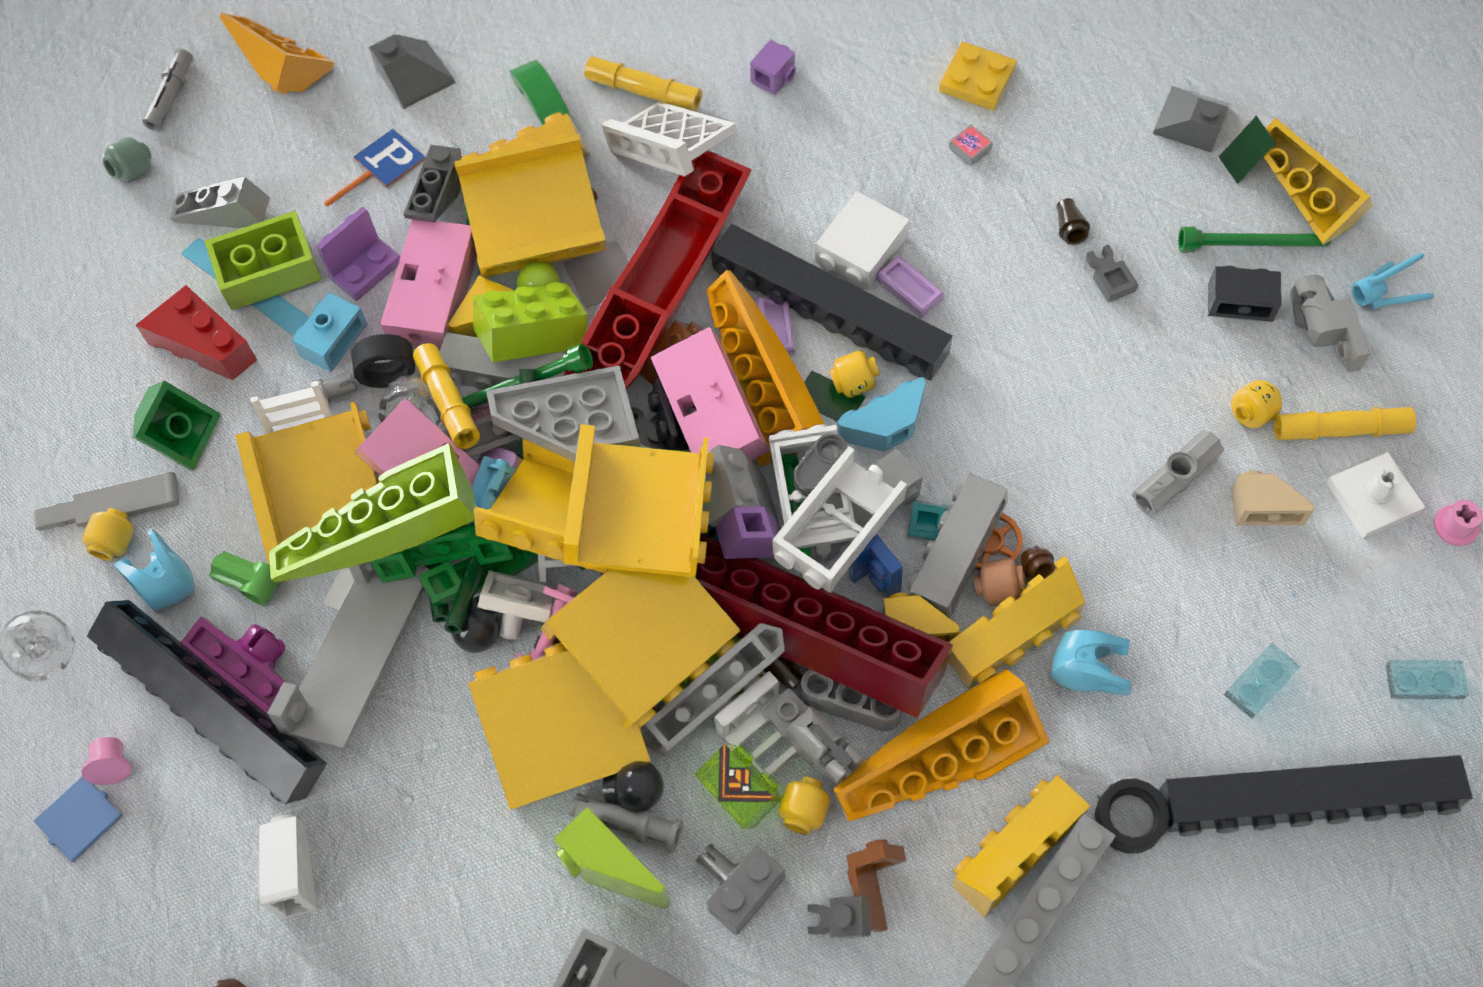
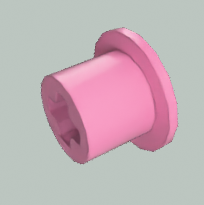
[1434,500,1483,546]
[82,737,131,785]

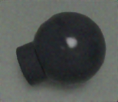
[451,596,500,653]
[602,761,664,812]

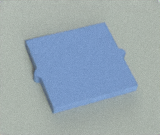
[34,776,123,862]

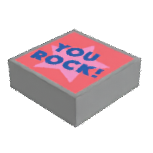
[949,124,993,165]

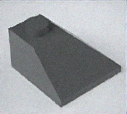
[369,34,455,109]
[1153,86,1230,153]

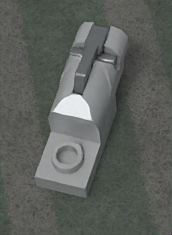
[1290,275,1370,372]
[762,688,864,785]

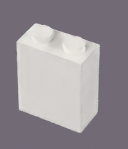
[815,191,910,290]

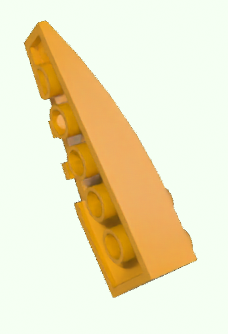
[706,270,825,467]
[833,669,1050,822]

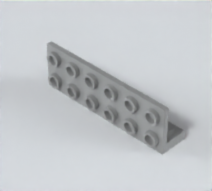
[268,562,429,751]

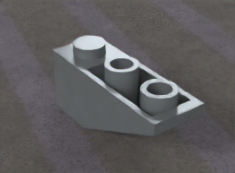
[403,144,462,223]

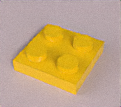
[939,41,1017,111]

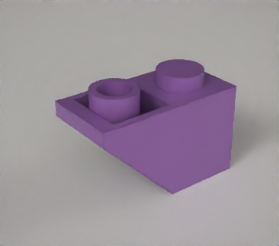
[716,506,781,559]

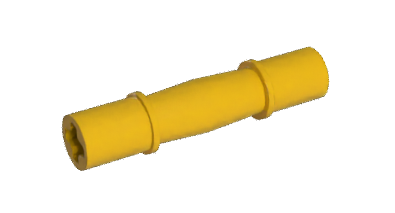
[584,56,702,112]
[413,343,480,449]
[1273,407,1416,441]

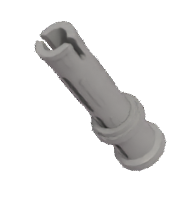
[570,793,683,853]

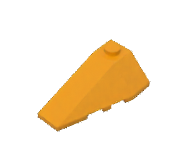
[220,13,335,94]

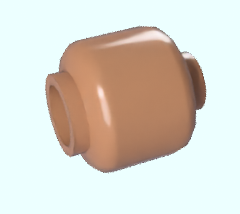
[974,558,1027,607]

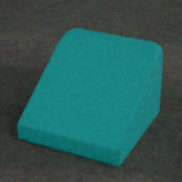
[907,500,948,540]

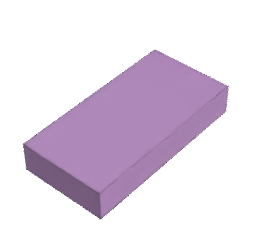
[876,255,944,318]
[756,297,795,354]

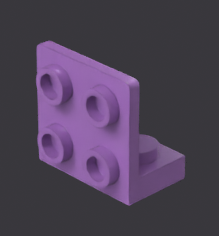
[316,207,400,302]

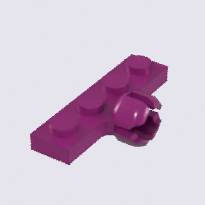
[181,617,289,714]

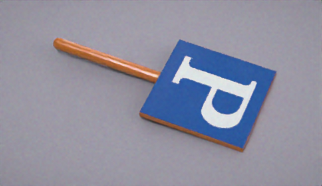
[324,129,426,207]

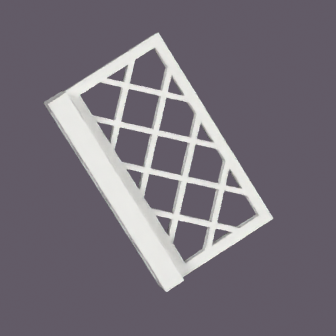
[602,101,737,176]

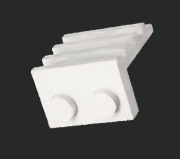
[251,381,333,434]
[714,671,799,793]

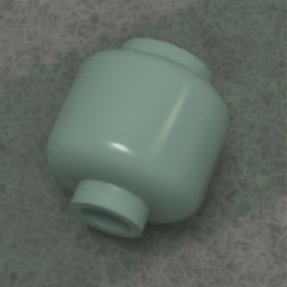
[102,137,152,182]

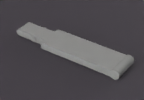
[34,472,179,531]

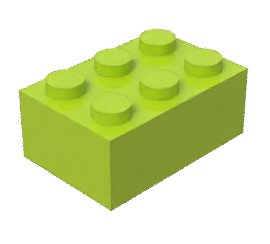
[204,210,322,311]
[473,282,587,363]

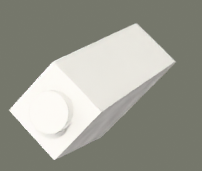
[259,815,318,920]

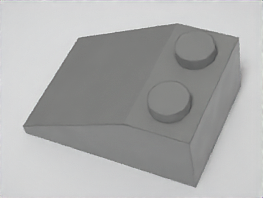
[703,444,779,527]

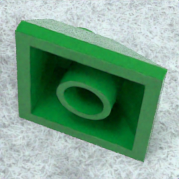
[133,380,221,470]

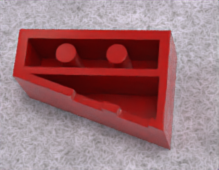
[136,285,257,380]

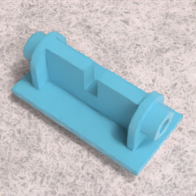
[468,456,516,525]

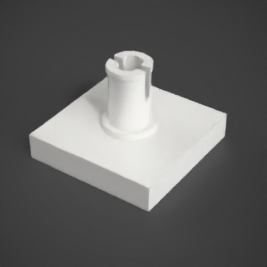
[1326,452,1426,539]
[478,570,556,639]

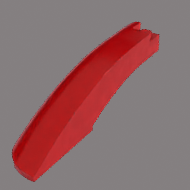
[563,150,752,389]

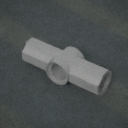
[1132,430,1224,515]

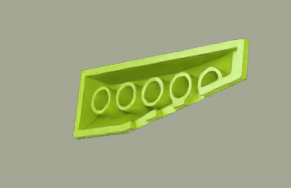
[269,444,476,583]

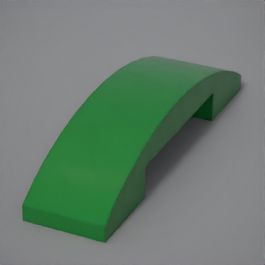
[509,60,578,130]
[370,525,514,583]
[418,546,538,606]

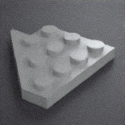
[486,366,640,462]

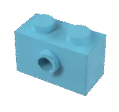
[292,292,367,372]

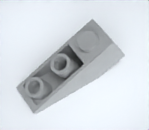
[170,176,270,228]

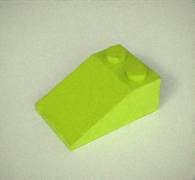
[553,807,670,909]

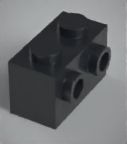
[1208,265,1282,322]

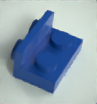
[849,535,903,597]

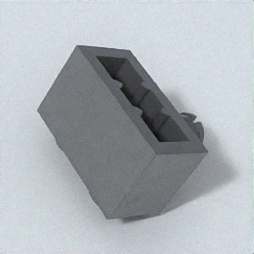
[696,843,785,936]

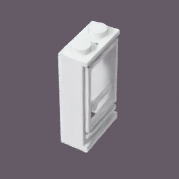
[769,424,858,555]
[773,446,907,593]

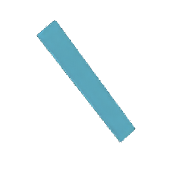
[181,238,309,336]

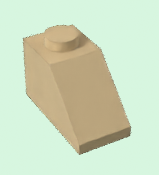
[1231,471,1314,525]

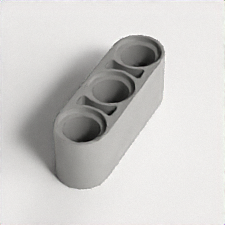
[801,669,902,731]

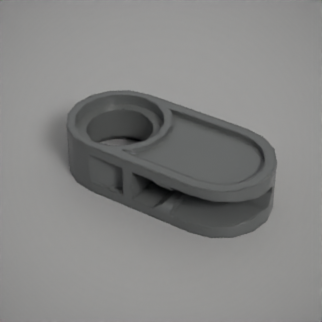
[794,434,847,497]

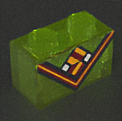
[694,743,783,829]

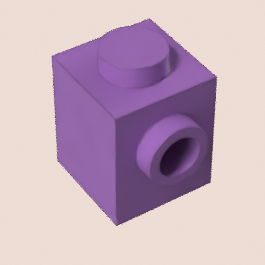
[750,39,796,95]

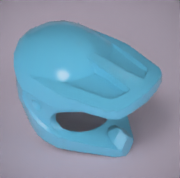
[114,529,195,612]
[1050,630,1132,696]

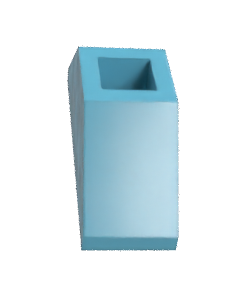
[837,377,926,452]

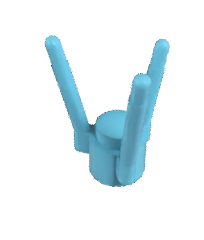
[1351,253,1434,310]

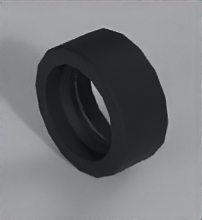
[351,334,415,388]
[1094,778,1170,854]

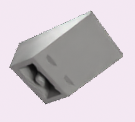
[553,928,689,987]

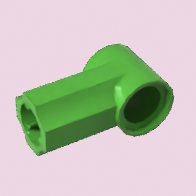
[209,551,282,606]

